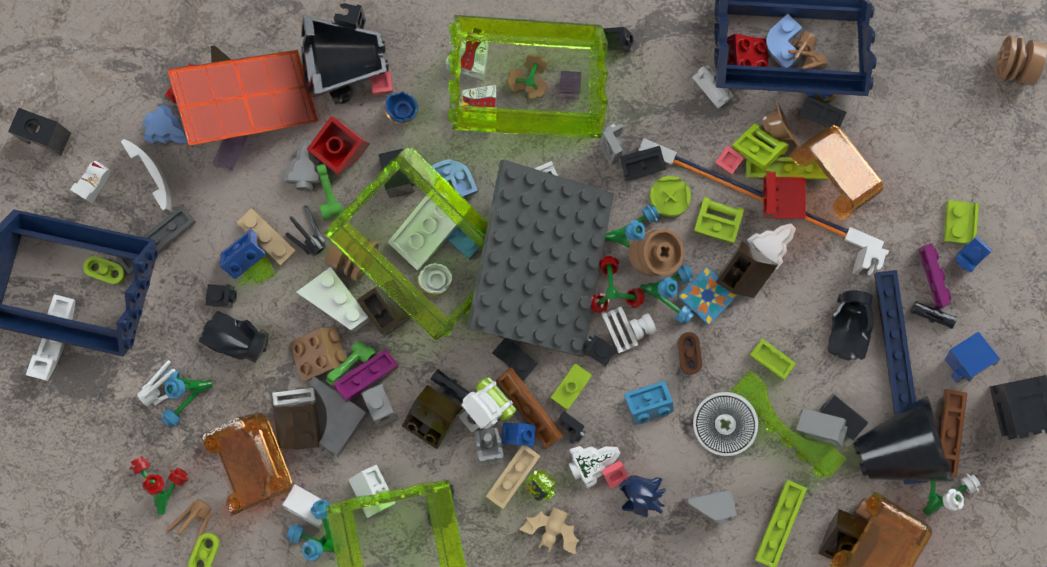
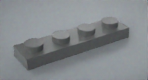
[116,205,196,275]

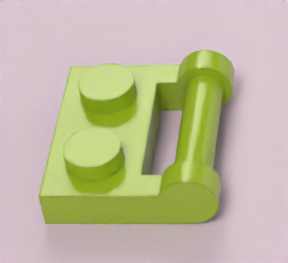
[732,123,789,171]
[693,197,744,244]

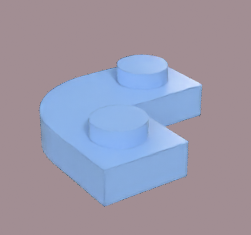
[766,14,802,68]
[424,159,478,198]

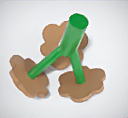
[507,54,548,99]

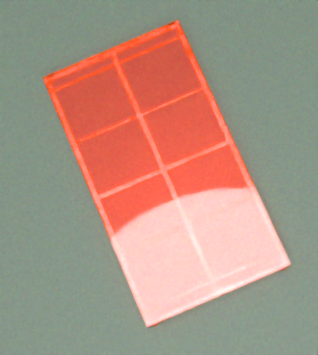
[167,50,318,146]

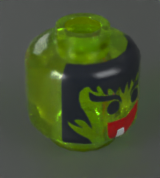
[525,469,557,501]

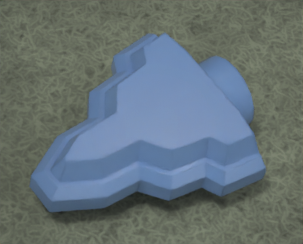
[143,104,188,144]

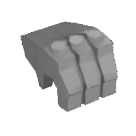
[476,427,504,466]

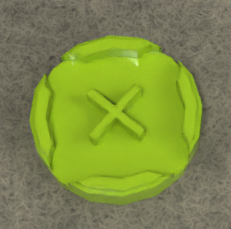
[649,176,691,218]

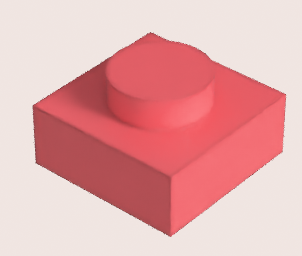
[370,71,394,96]
[715,146,745,175]
[601,461,628,489]

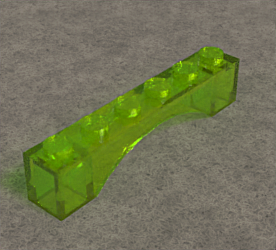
[730,370,847,478]

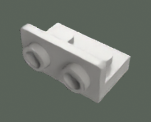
[599,123,623,165]

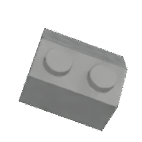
[683,489,737,524]

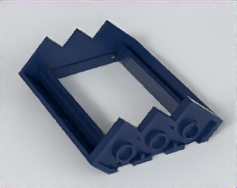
[714,0,877,96]
[0,209,158,357]

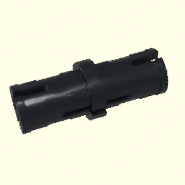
[911,301,957,329]
[430,369,471,404]

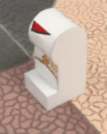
[70,161,111,203]

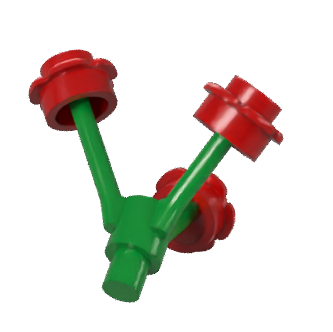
[590,256,645,314]
[129,456,189,515]

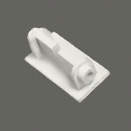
[692,65,734,108]

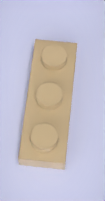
[237,208,297,266]
[486,445,540,509]

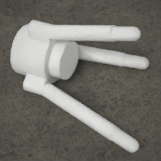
[137,360,175,407]

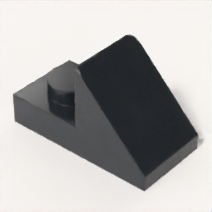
[492,338,538,380]

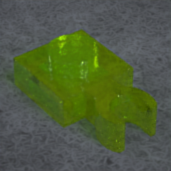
[239,255,275,285]

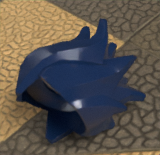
[619,475,666,518]

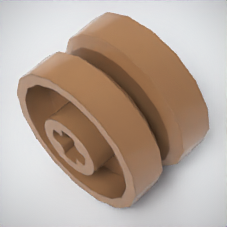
[629,229,684,276]

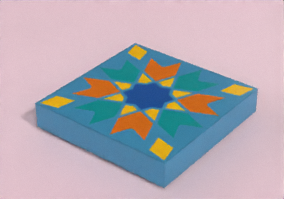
[678,266,737,326]

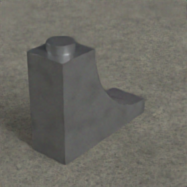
[309,376,369,457]

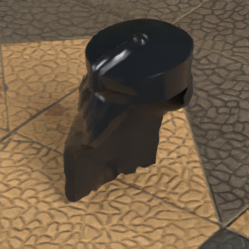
[828,290,874,361]
[199,311,269,363]

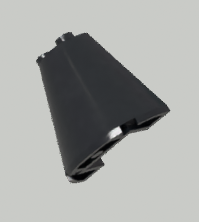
[301,16,389,97]
[854,396,954,482]

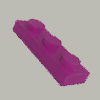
[918,244,951,308]
[333,349,398,403]

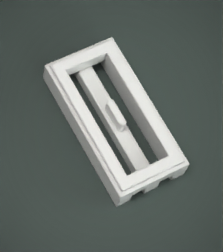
[602,306,638,354]
[272,388,318,409]

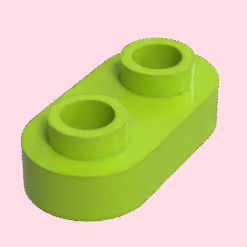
[83,256,126,285]
[188,533,220,567]

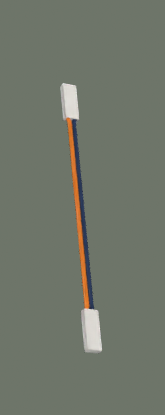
[638,138,884,248]

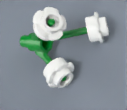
[923,474,980,516]

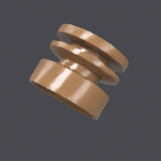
[995,35,1047,86]
[325,226,379,282]

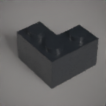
[378,148,416,198]

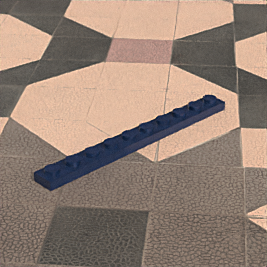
[874,270,928,485]

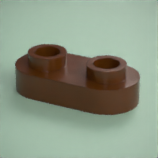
[678,332,702,375]

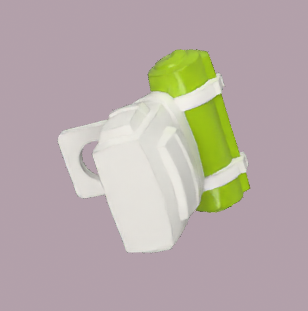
[459,377,516,432]

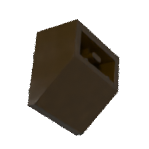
[716,241,778,298]
[357,278,419,337]
[402,385,463,449]

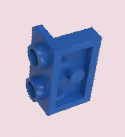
[220,229,265,279]

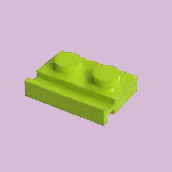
[943,200,979,245]

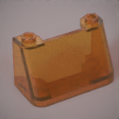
[789,126,884,221]
[201,413,293,516]
[829,492,932,567]

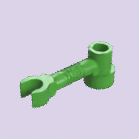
[317,164,343,221]
[326,340,377,386]

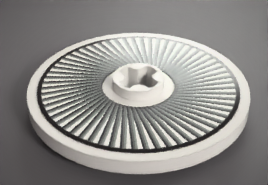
[693,392,758,456]

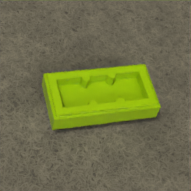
[749,338,797,381]
[551,363,592,410]

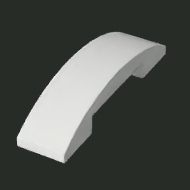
[121,139,172,214]
[26,294,76,381]

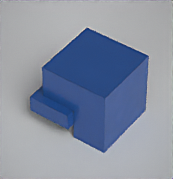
[945,331,1000,383]

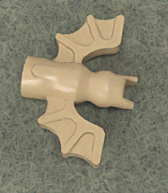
[520,507,579,554]

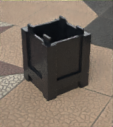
[989,375,1047,440]

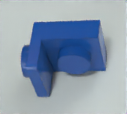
[955,235,992,273]
[502,423,536,446]

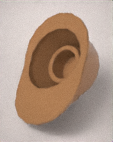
[762,103,801,148]

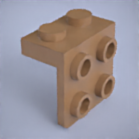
[290,326,346,381]

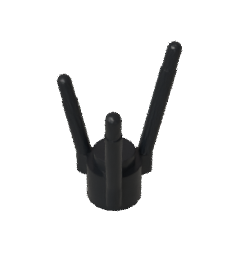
[285,205,326,257]

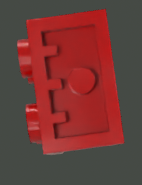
[727,33,769,67]
[763,172,806,219]

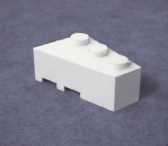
[297,267,371,333]

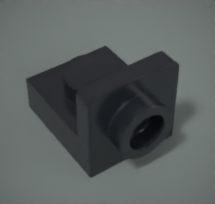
[600,27,634,53]
[329,86,354,105]
[205,284,237,308]
[583,334,617,367]
[559,411,586,444]

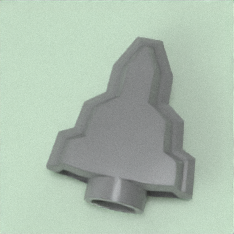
[284,140,322,191]

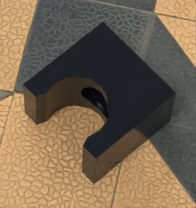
[8,108,71,156]

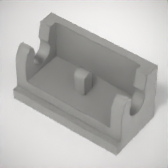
[796,408,847,448]

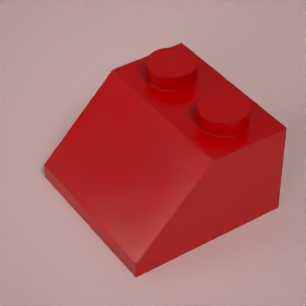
[307,116,370,175]

